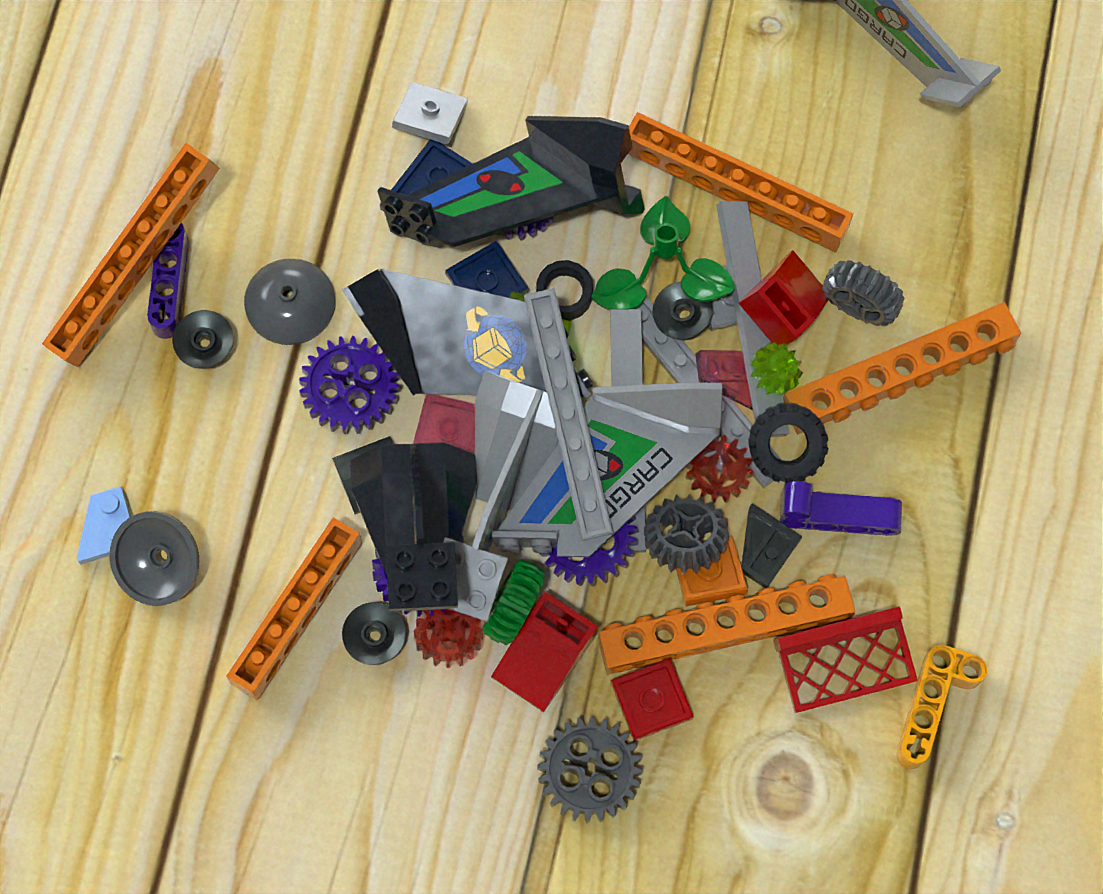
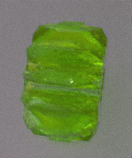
[749,342,803,396]

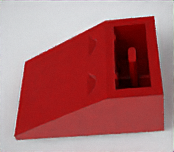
[738,250,829,350]
[491,591,598,713]

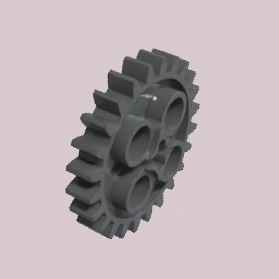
[537,716,643,823]

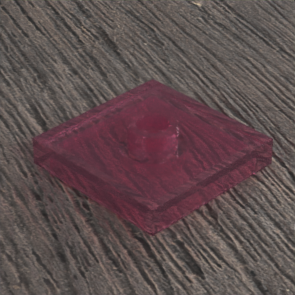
[413,394,475,454]

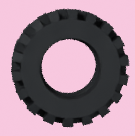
[748,403,829,484]

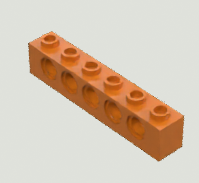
[226,517,362,700]

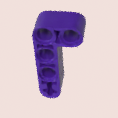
[147,223,189,339]
[780,481,902,536]

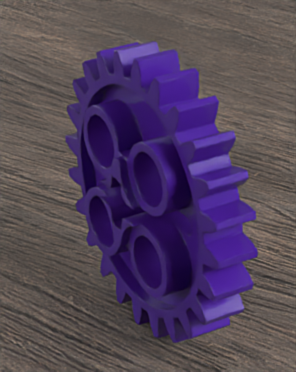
[299,336,399,434]
[539,516,639,587]

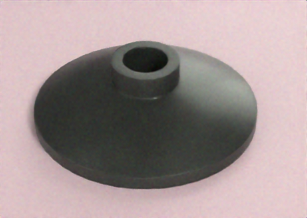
[652,281,713,340]
[172,310,234,369]
[342,602,406,665]

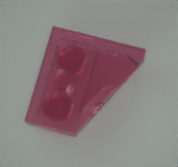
[695,350,753,411]

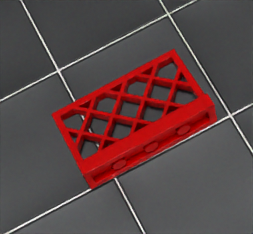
[773,606,918,713]

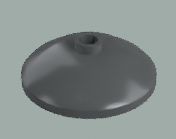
[244,259,335,345]
[110,511,200,606]

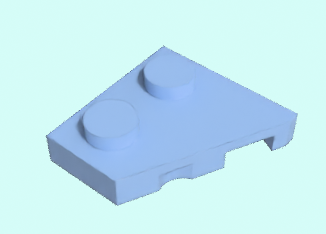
[77,486,130,565]

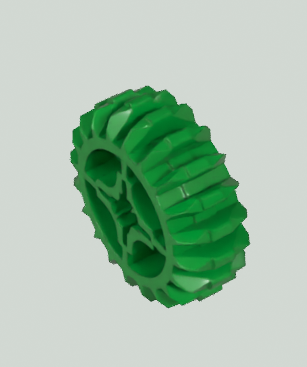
[483,559,545,645]

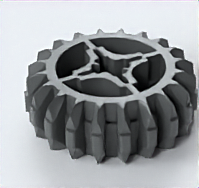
[822,260,905,326]
[644,494,729,575]

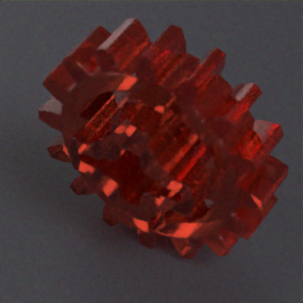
[685,435,753,503]
[414,609,483,668]

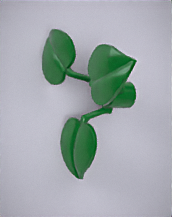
[592,196,735,310]

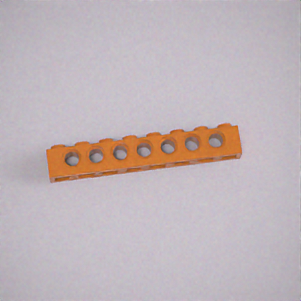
[628,112,854,252]
[42,143,220,367]
[783,302,1021,435]
[598,574,856,675]

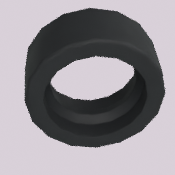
[536,260,593,321]

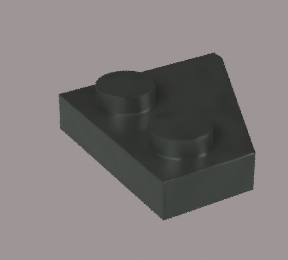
[741,503,802,589]

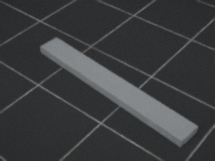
[716,201,790,437]
[524,288,613,541]
[635,297,782,489]
[610,309,646,553]

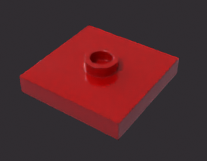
[610,658,694,742]

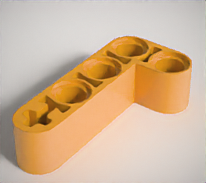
[896,645,987,769]

